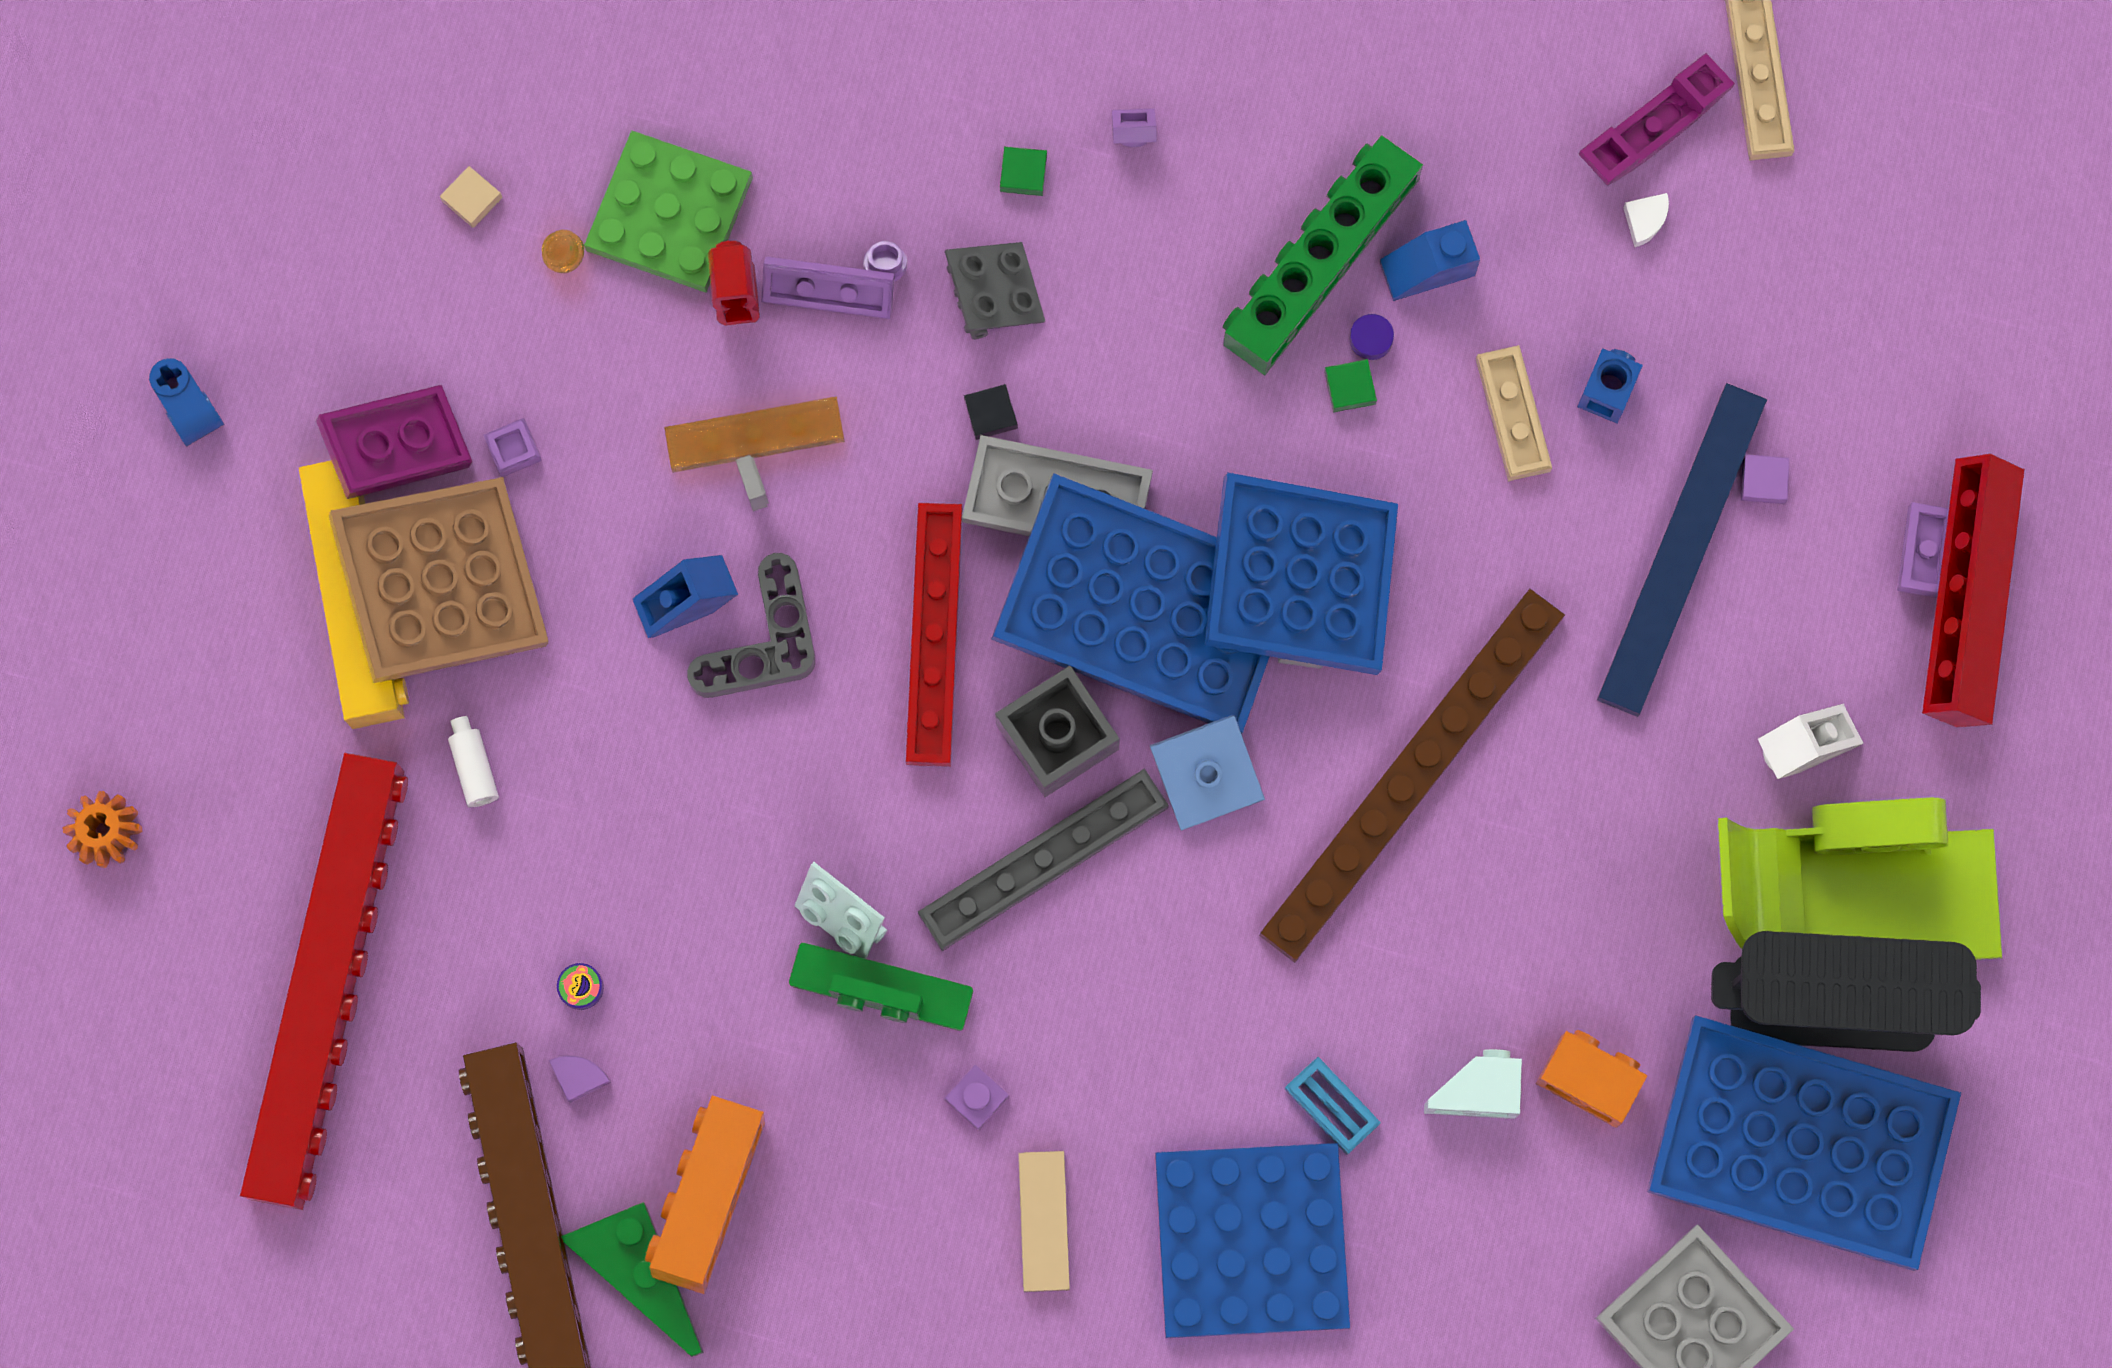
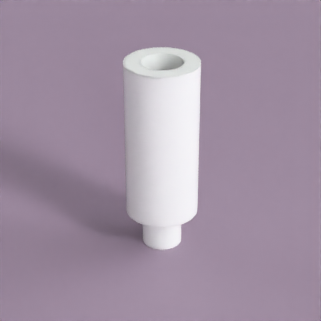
[448,716,499,807]

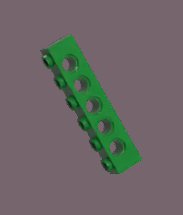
[1222,135,1423,376]

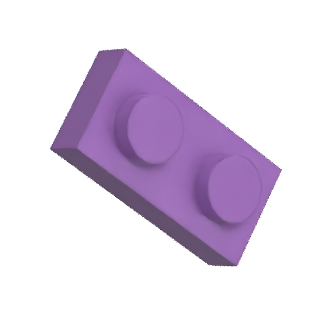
[1897,502,1949,598]

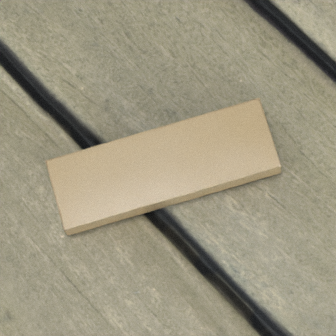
[1476,345,1552,482]
[1018,1151,1070,1292]

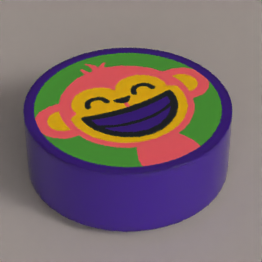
[557,963,604,1010]

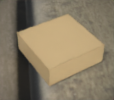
[440,166,503,228]

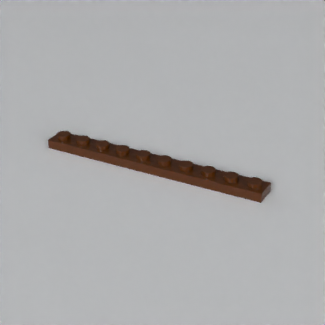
[1259,588,1565,963]

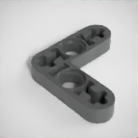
[687,553,815,698]

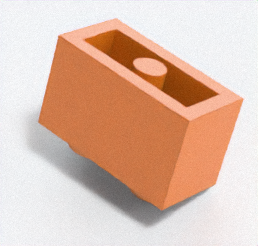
[1536,1030,1648,1128]

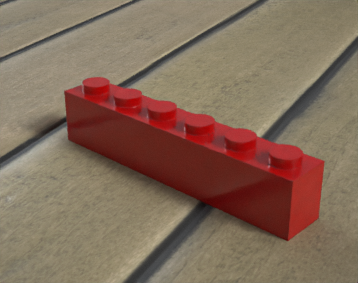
[1922,453,2025,728]

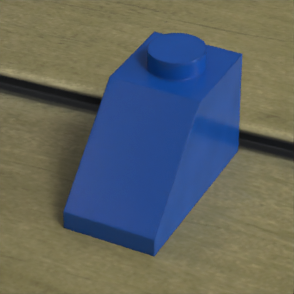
[1380,220,1480,301]
[632,555,738,638]

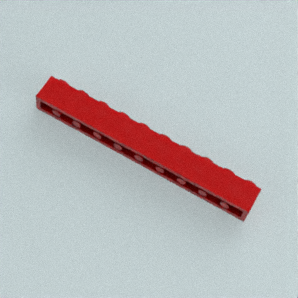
[240,753,408,1210]

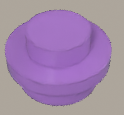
[864,241,907,282]

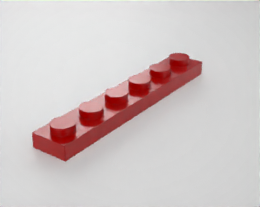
[906,503,963,767]

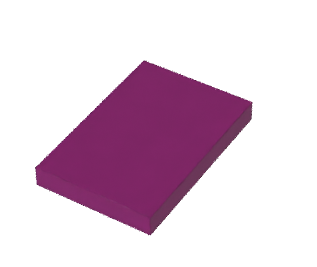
[316,385,473,499]

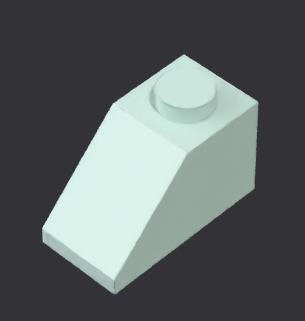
[1424,1049,1522,1119]

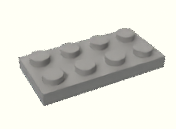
[962,435,1153,536]

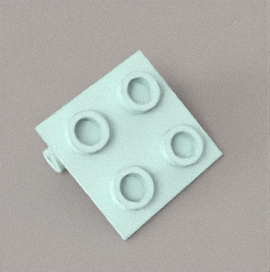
[795,862,887,959]

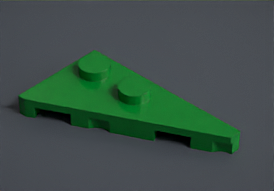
[561,1202,704,1357]

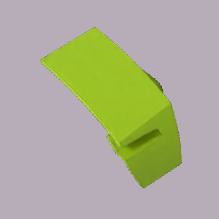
[1718,797,2003,960]

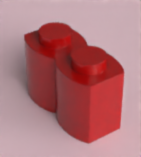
[708,241,760,326]

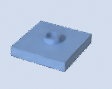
[1149,715,1265,831]

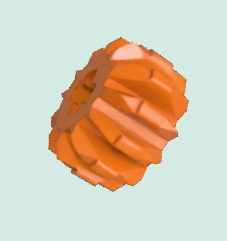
[62,791,143,868]

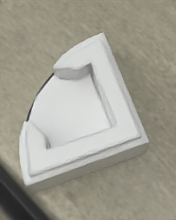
[1623,193,1669,247]

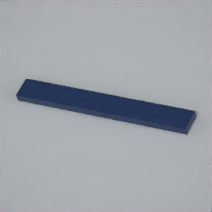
[1597,383,1767,717]

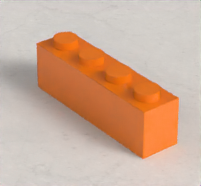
[645,1095,765,1294]

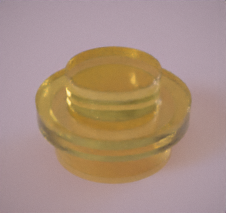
[542,230,584,273]

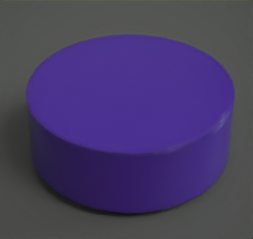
[1349,314,1394,360]

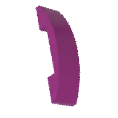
[1579,53,1735,186]

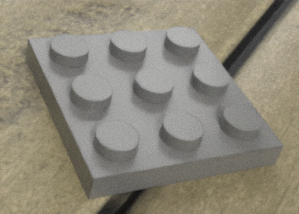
[1595,1225,1794,1368]

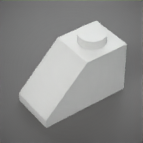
[1758,704,1863,779]

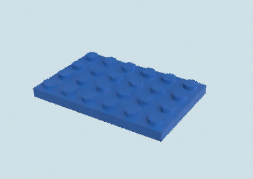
[991,473,1270,734]
[1647,1015,1961,1271]

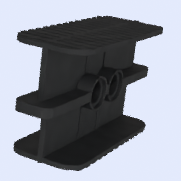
[1711,931,1981,1052]

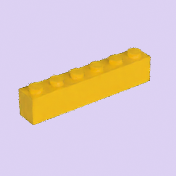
[298,460,409,729]

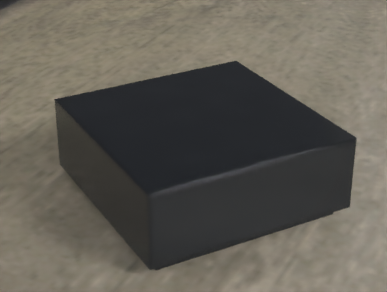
[964,384,1018,440]

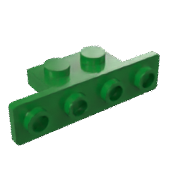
[789,943,974,1031]

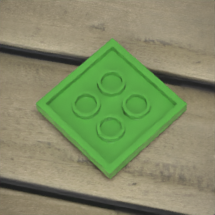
[584,130,753,293]

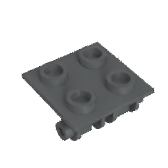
[945,242,1045,340]

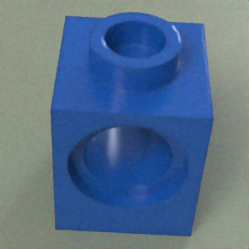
[1577,348,1643,424]

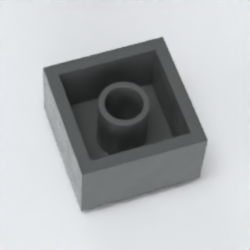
[995,666,1120,797]

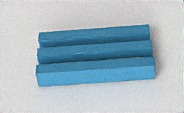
[1285,1057,1381,1155]

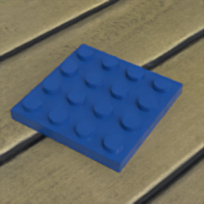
[1204,472,1398,675]
[1155,1143,1350,1339]

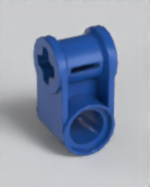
[149,358,225,447]

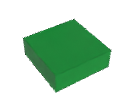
[1000,146,1047,196]
[1324,359,1377,413]

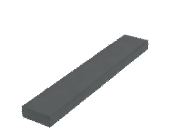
[918,768,1169,951]

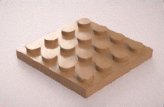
[329,477,549,683]

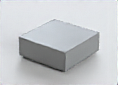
[736,455,769,512]

